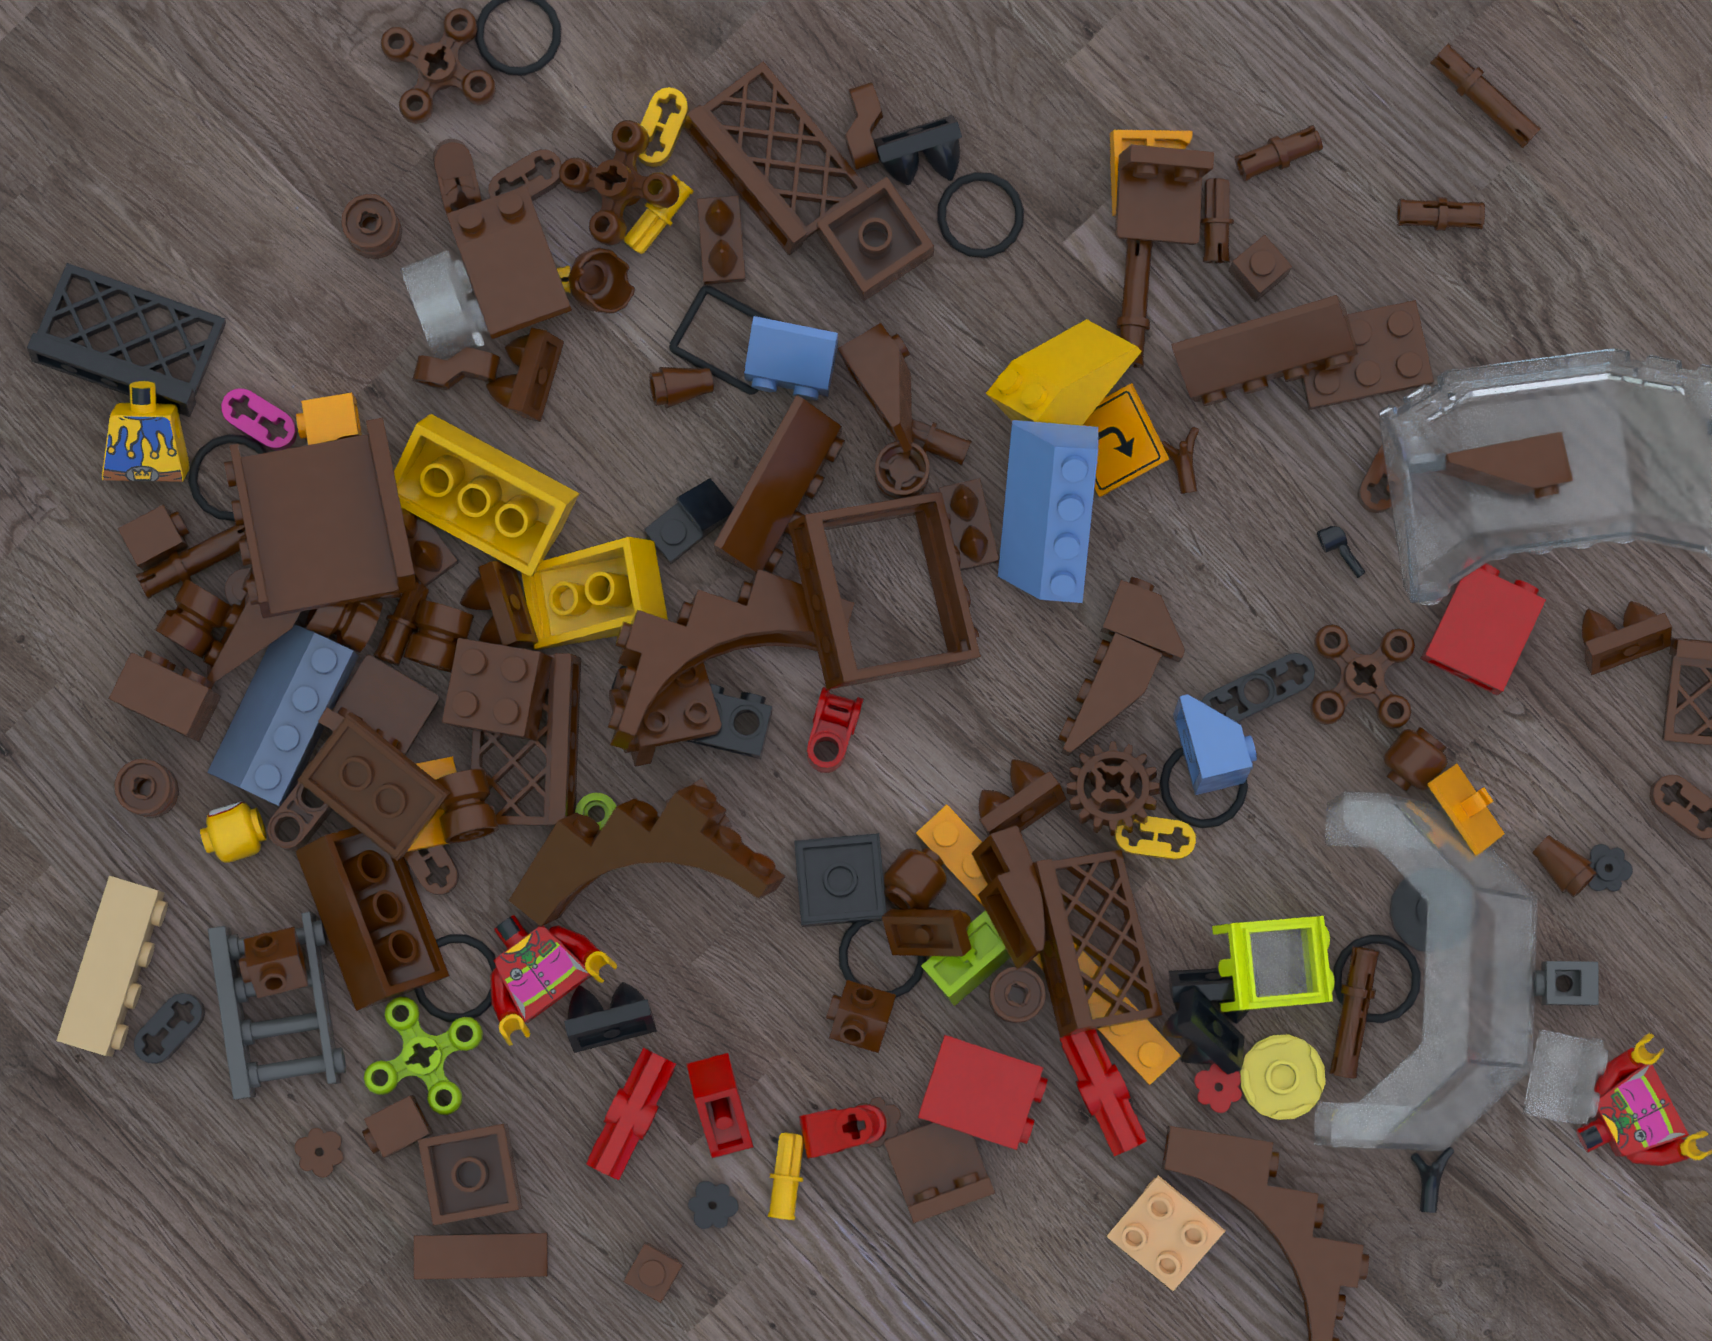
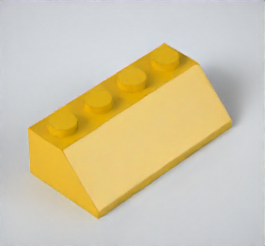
[394,414,580,577]

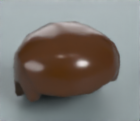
[569,248,635,314]

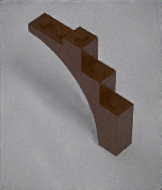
[608,569,855,750]
[508,784,785,926]
[1162,1126,1369,1341]

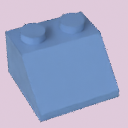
[744,316,838,401]
[1173,694,1257,795]

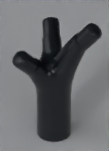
[1411,1147,1454,1213]

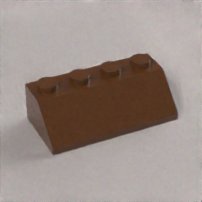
[1171,295,1358,406]
[714,395,845,576]
[295,827,449,1011]

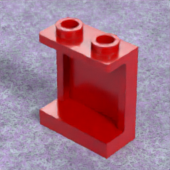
[1420,561,1546,695]
[918,1035,1048,1150]

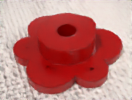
[1194,1063,1242,1113]

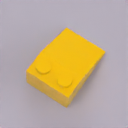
[985,319,1142,425]
[521,537,668,650]

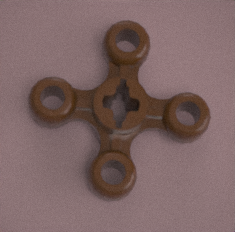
[381,8,496,124]
[559,120,680,246]
[1310,624,1415,729]

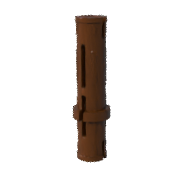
[1430,43,1541,149]
[1116,239,1153,368]
[136,525,247,599]
[1329,946,1380,1079]

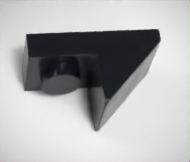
[644,478,734,564]

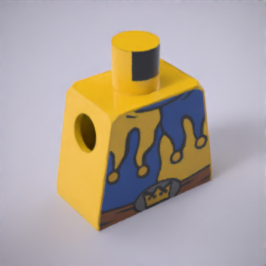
[102,381,190,482]

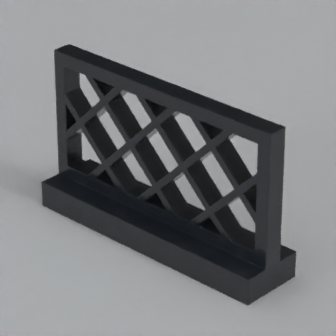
[27,263,226,417]

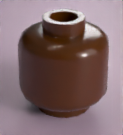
[1383,727,1448,792]
[883,848,947,909]

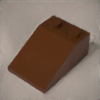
[447,185,572,339]

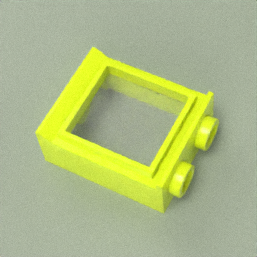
[1212,916,1335,1012]

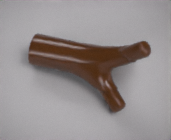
[1162,427,1199,494]

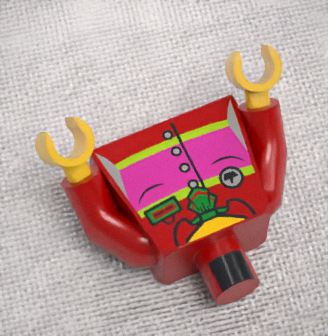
[490,915,617,1046]
[1576,1034,1712,1166]

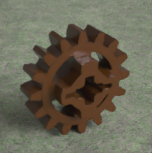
[1067,741,1160,836]

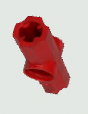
[1059,1029,1147,1157]
[586,1048,676,1181]

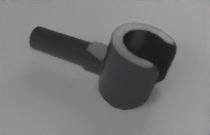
[1317,526,1366,578]

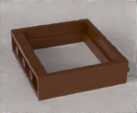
[788,492,981,690]

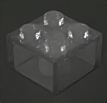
[400,250,488,360]

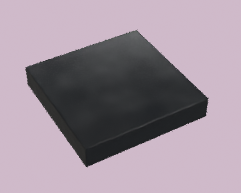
[794,833,886,927]

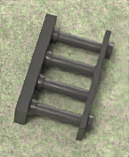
[208,912,346,1100]

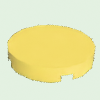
[1239,1034,1326,1120]

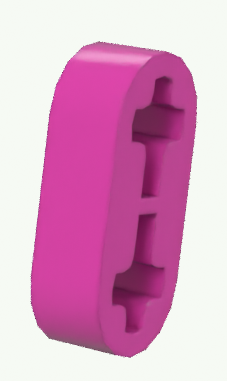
[221,388,297,451]

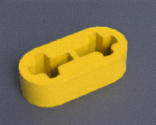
[637,87,689,167]
[1114,816,1196,860]

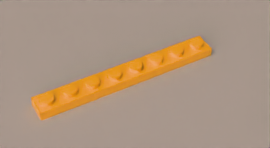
[915,804,1181,1085]

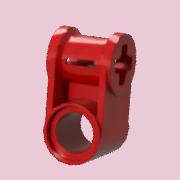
[807,687,864,773]
[799,1105,887,1158]

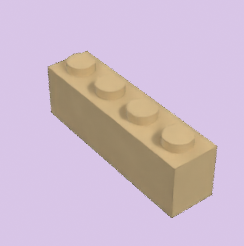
[57,876,168,1057]

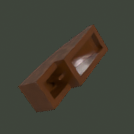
[971,826,1045,970]
[414,1233,548,1280]

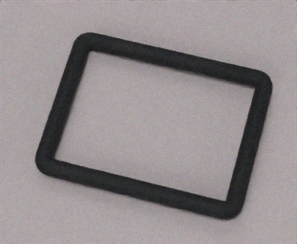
[669,285,773,395]

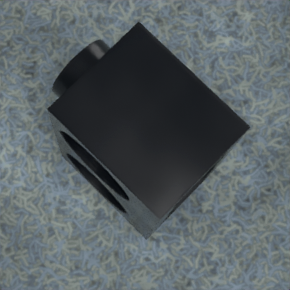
[685,684,773,759]

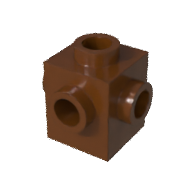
[239,927,308,998]
[826,980,896,1053]

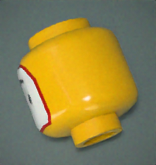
[200,801,267,863]

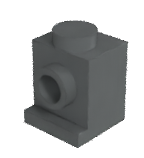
[1533,961,1599,1006]

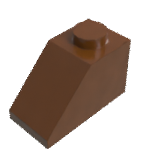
[1100,577,1185,662]

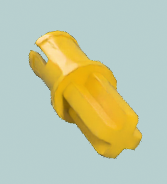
[624,175,694,254]
[768,1133,804,1220]

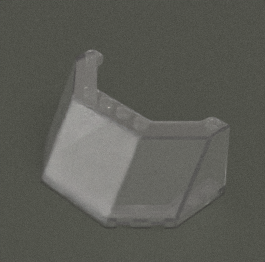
[1378,348,1712,605]
[1314,792,1538,1151]

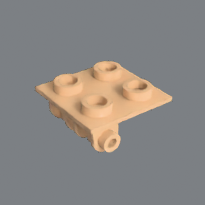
[1106,1175,1226,1291]

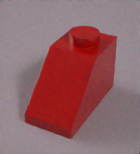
[687,1053,753,1158]

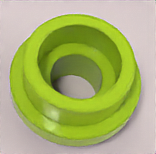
[575,793,616,831]

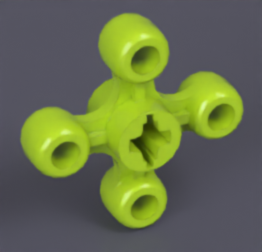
[364,996,483,1115]

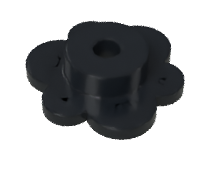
[1588,844,1633,892]
[688,1181,739,1229]

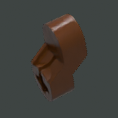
[844,82,883,170]
[433,139,482,214]
[412,347,500,391]

